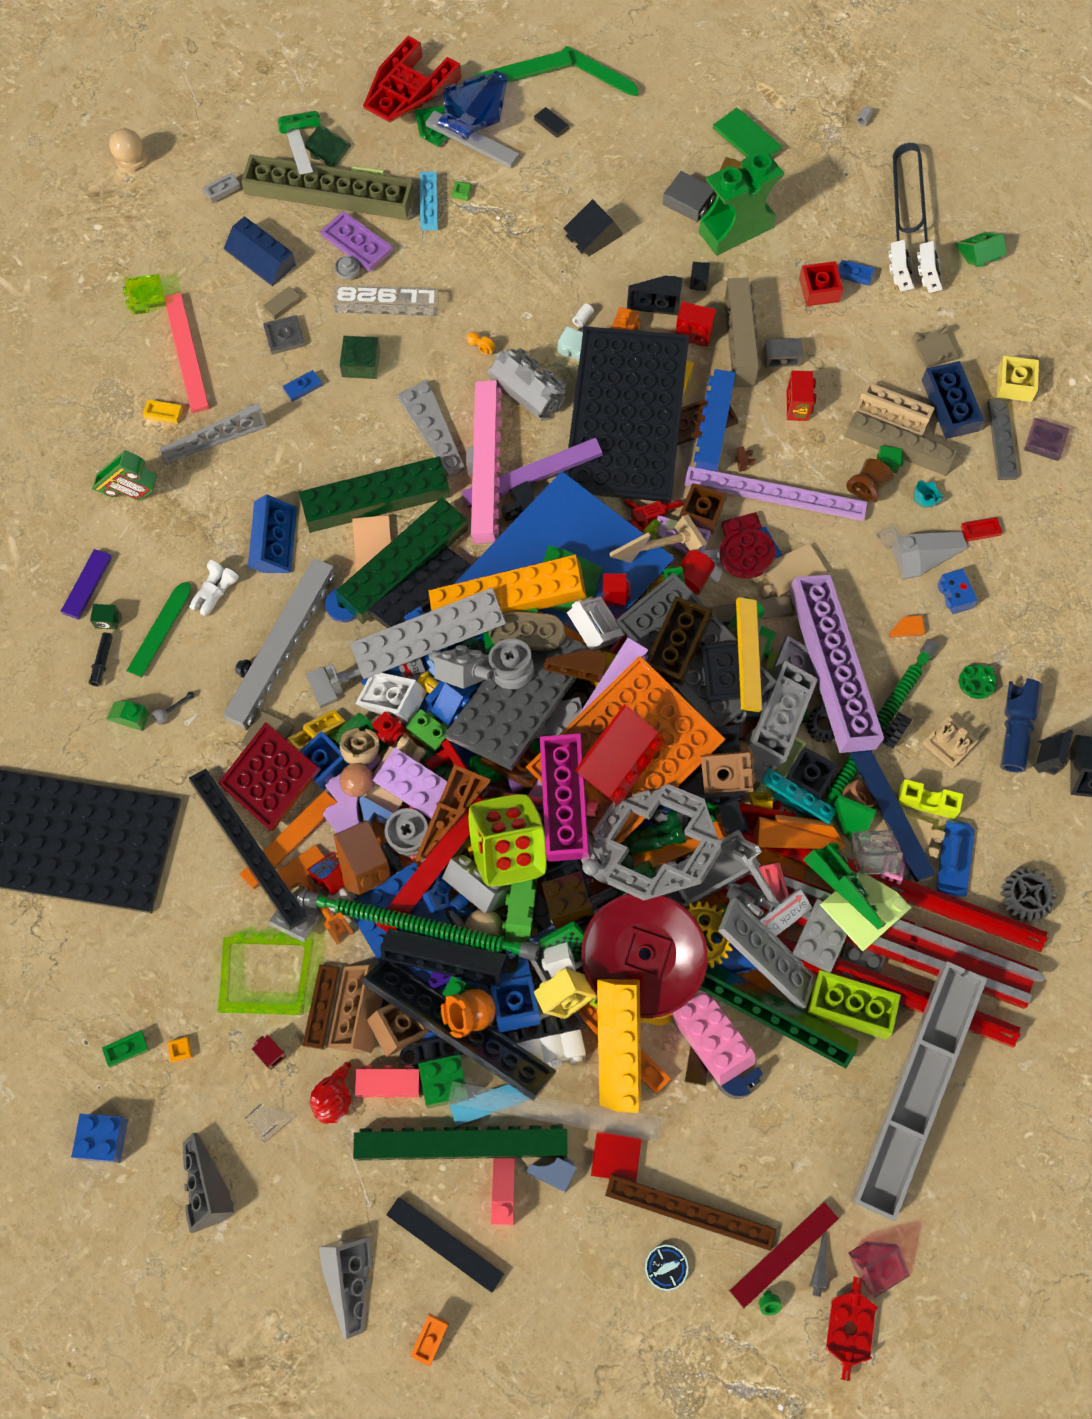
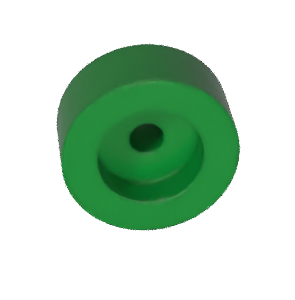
[758,1291,782,1316]

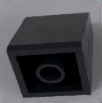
[563,199,623,256]
[1070,735,1092,797]

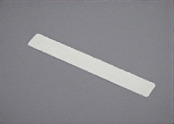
[287,129,313,174]

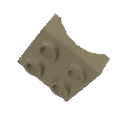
[912,324,959,368]

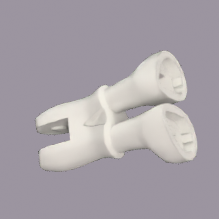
[190,560,239,616]

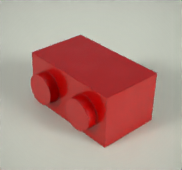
[603,574,630,606]

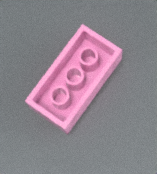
[672,991,755,1086]

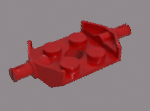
[826,1276,878,1381]

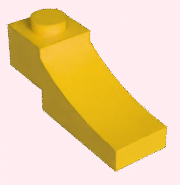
[287,709,346,750]

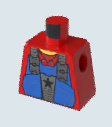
[307,852,344,895]

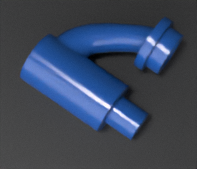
[449,893,479,917]

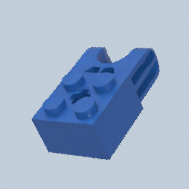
[490,956,541,1032]

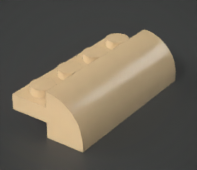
[853,382,935,437]

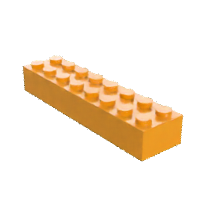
[429,555,587,612]

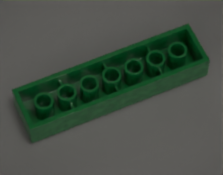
[299,456,450,533]
[336,497,468,624]

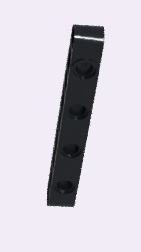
[400,1012,582,1067]

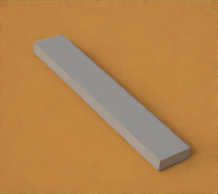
[426,111,519,169]

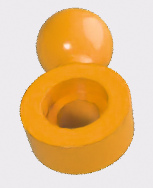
[467,332,496,354]

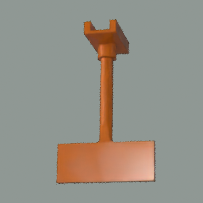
[277,845,354,945]

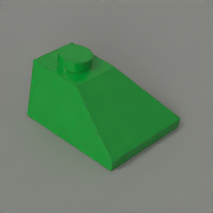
[833,795,877,843]

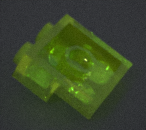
[122,274,166,315]

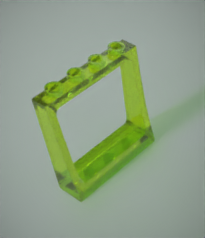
[217,933,314,1015]

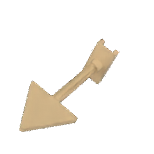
[609,515,707,563]

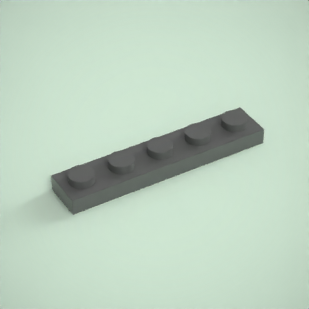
[987,399,1018,480]

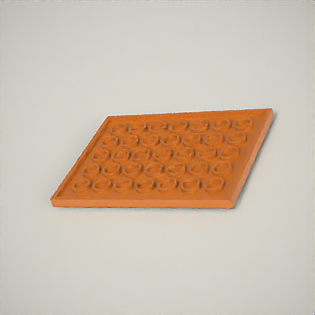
[526,656,725,844]

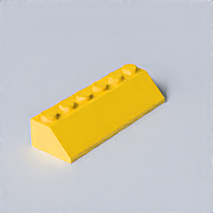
[597,979,642,1113]

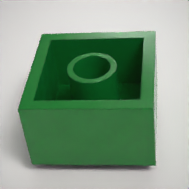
[418,1055,469,1109]

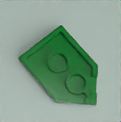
[415,105,449,147]

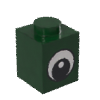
[90,604,122,630]

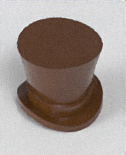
[846,458,894,502]

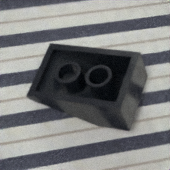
[627,275,683,316]

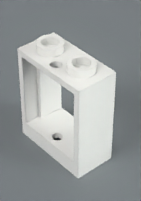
[567,596,625,650]

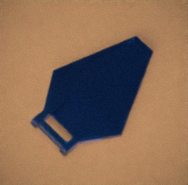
[438,70,508,141]

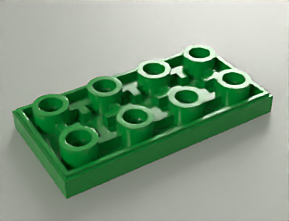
[713,108,782,158]

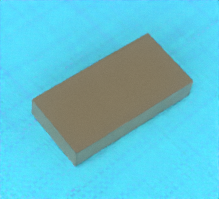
[263,286,301,320]

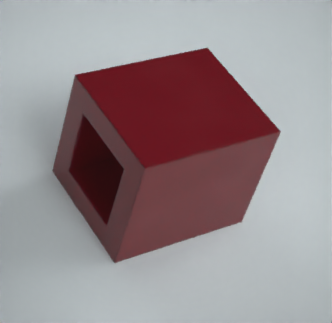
[252,1034,286,1070]

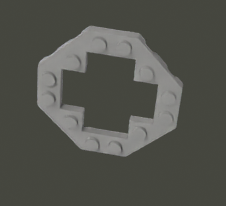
[593,784,722,900]

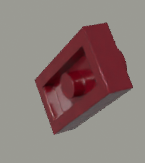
[721,512,762,537]

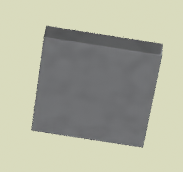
[263,315,305,355]

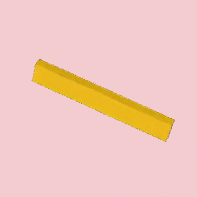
[736,597,762,712]

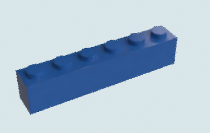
[693,369,736,472]

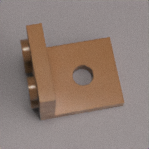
[701,742,756,795]

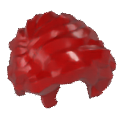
[309,1062,352,1124]

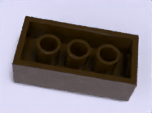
[646,596,713,686]

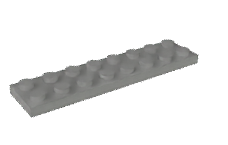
[350,588,507,679]

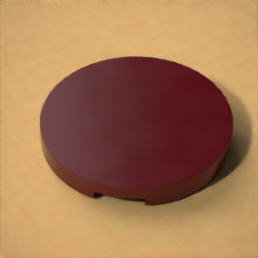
[720,528,775,579]

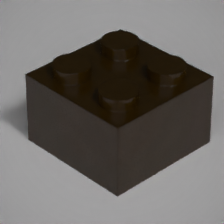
[541,871,595,929]

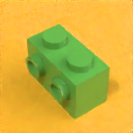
[406,709,450,753]

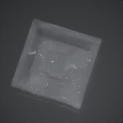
[851,830,902,875]

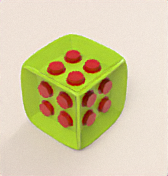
[469,794,547,886]

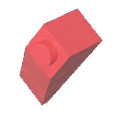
[491,1158,515,1226]

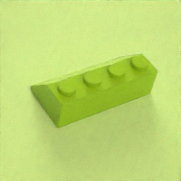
[807,970,901,1040]

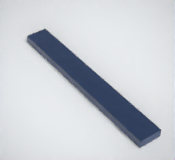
[849,750,936,883]

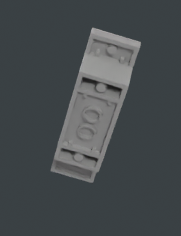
[743,636,818,785]

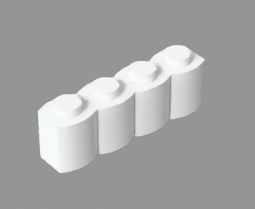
[517,1030,586,1068]

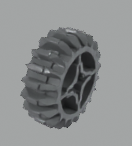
[1000,868,1057,922]

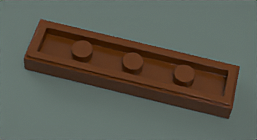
[302,964,340,1050]

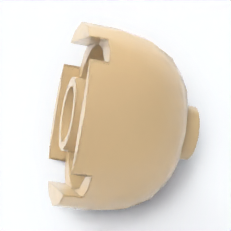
[340,728,379,766]

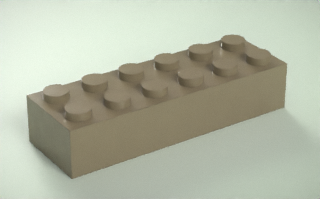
[724,277,761,387]

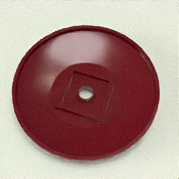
[582,894,708,1018]

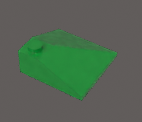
[542,545,603,614]

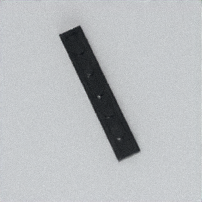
[386,1197,504,1293]

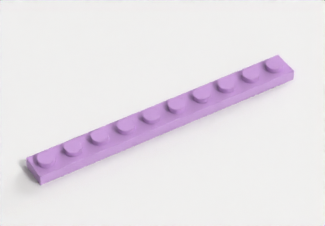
[685,466,867,521]

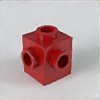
[372,711,405,746]

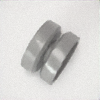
[488,638,534,689]
[384,808,429,857]

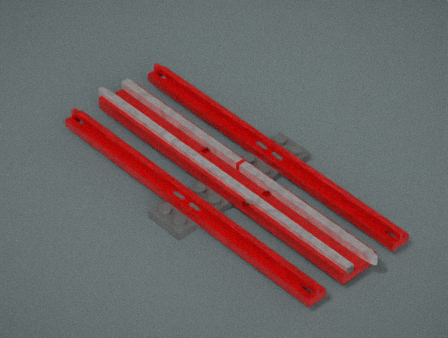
[703,826,1048,1048]

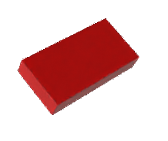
[961,517,1002,542]

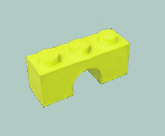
[897,779,963,819]

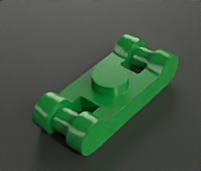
[278,111,321,134]

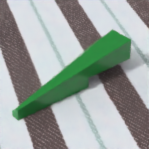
[803,843,886,930]

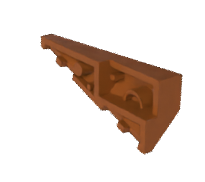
[415,765,491,861]

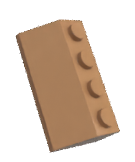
[327,965,383,1053]

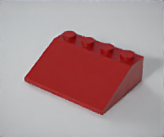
[575,704,666,806]

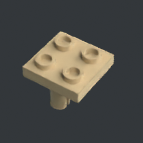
[922,716,978,769]

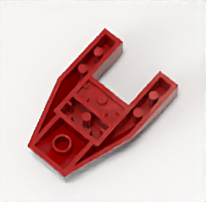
[363,36,461,123]

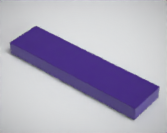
[61,549,112,620]

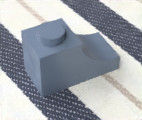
[527,1156,576,1193]

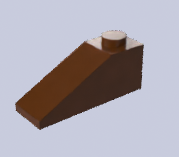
[542,649,607,682]

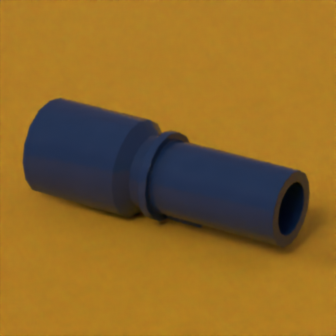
[1000,678,1043,773]

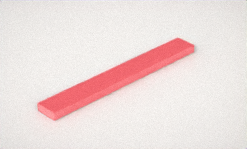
[164,292,209,413]

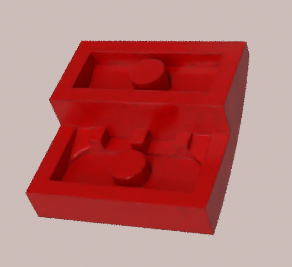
[591,1132,642,1182]

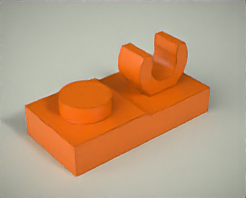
[410,1313,449,1367]

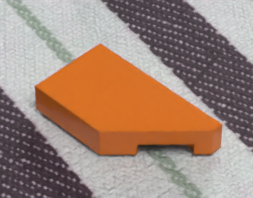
[889,616,925,638]

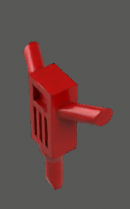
[624,499,684,534]

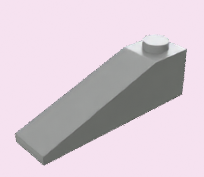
[891,532,968,580]
[319,1236,372,1339]

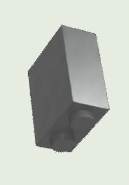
[663,171,716,222]

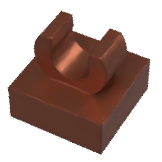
[735,446,756,472]

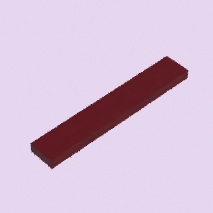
[729,1202,839,1309]

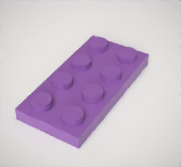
[320,211,393,272]

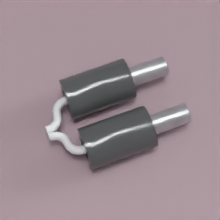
[726,882,775,917]

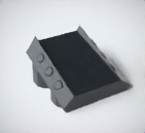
[1032,729,1073,775]

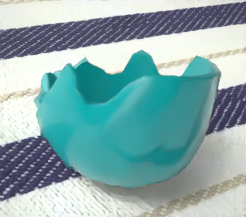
[913,480,944,508]

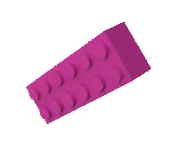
[540,734,590,862]

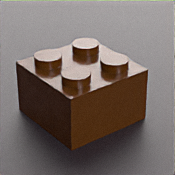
[679,483,727,535]

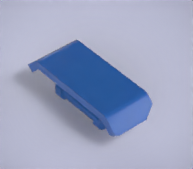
[936,819,975,897]

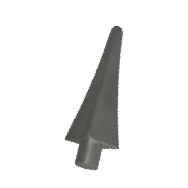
[809,1234,827,1297]

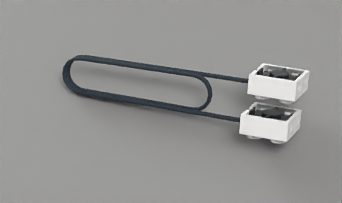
[889,142,943,293]

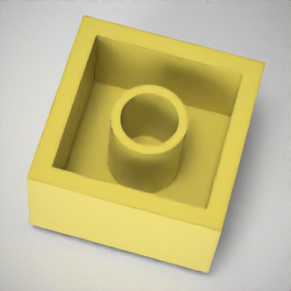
[996,356,1039,402]
[534,968,597,1019]

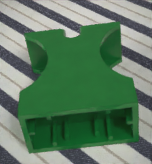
[699,149,784,256]

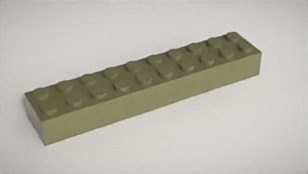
[241,154,414,220]

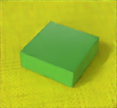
[451,181,472,201]

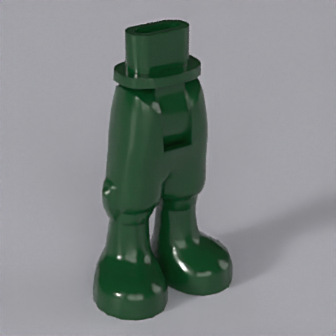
[621,810,686,856]

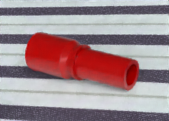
[679,550,715,596]

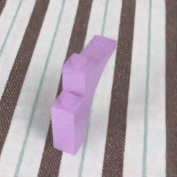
[322,756,381,833]

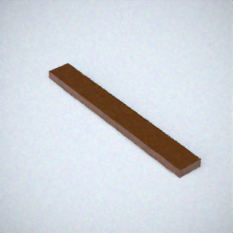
[605,1174,776,1251]

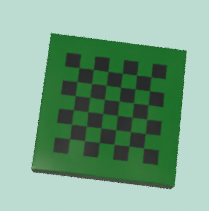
[539,921,585,962]

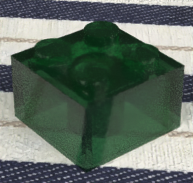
[339,336,380,379]

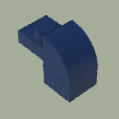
[712,1067,763,1099]

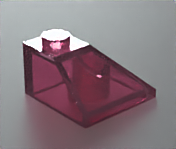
[848,1242,910,1299]

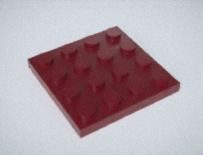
[218,722,321,831]

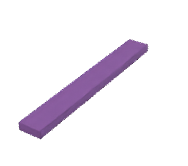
[462,438,603,509]

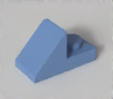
[359,796,393,826]

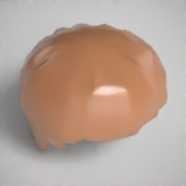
[340,763,374,797]
[842,779,875,808]

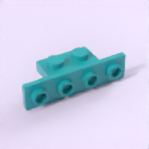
[762,768,836,824]

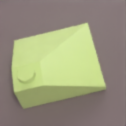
[820,871,912,951]

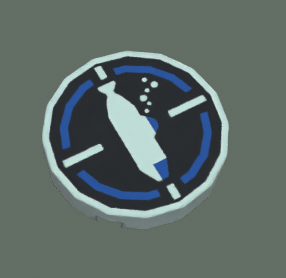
[645,1245,688,1291]

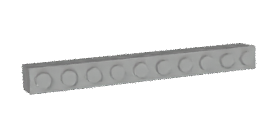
[223,558,336,730]

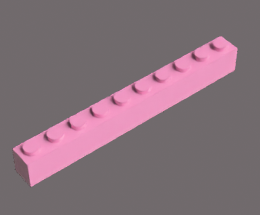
[471,380,502,544]

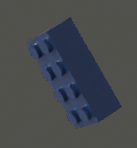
[922,361,984,439]

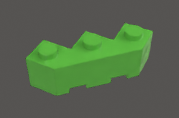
[502,877,539,943]

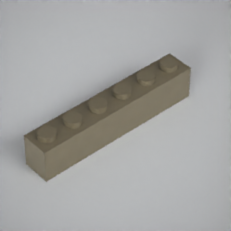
[845,412,957,476]

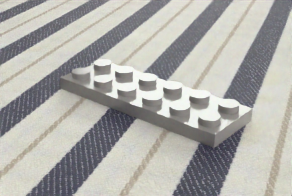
[718,898,816,1009]

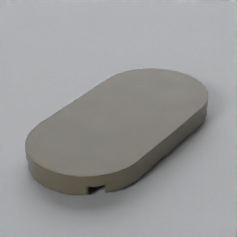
[488,611,565,651]

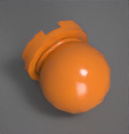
[441,989,496,1038]

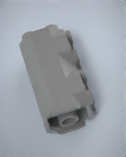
[487,348,566,421]

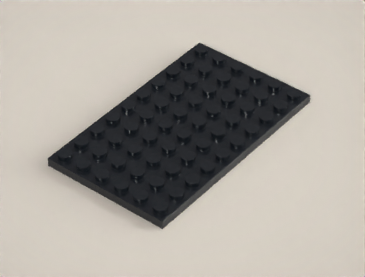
[565,326,689,503]
[0,770,181,914]

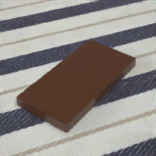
[677,399,739,446]

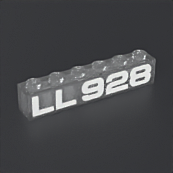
[333,285,439,316]

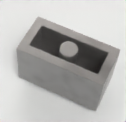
[764,338,803,368]

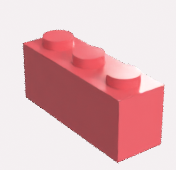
[355,1065,421,1098]

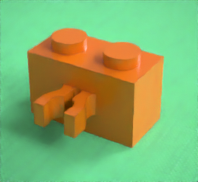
[611,307,641,330]

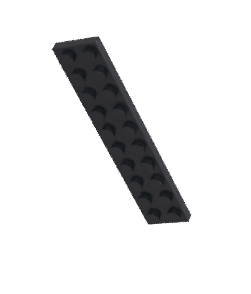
[362,960,557,1101]

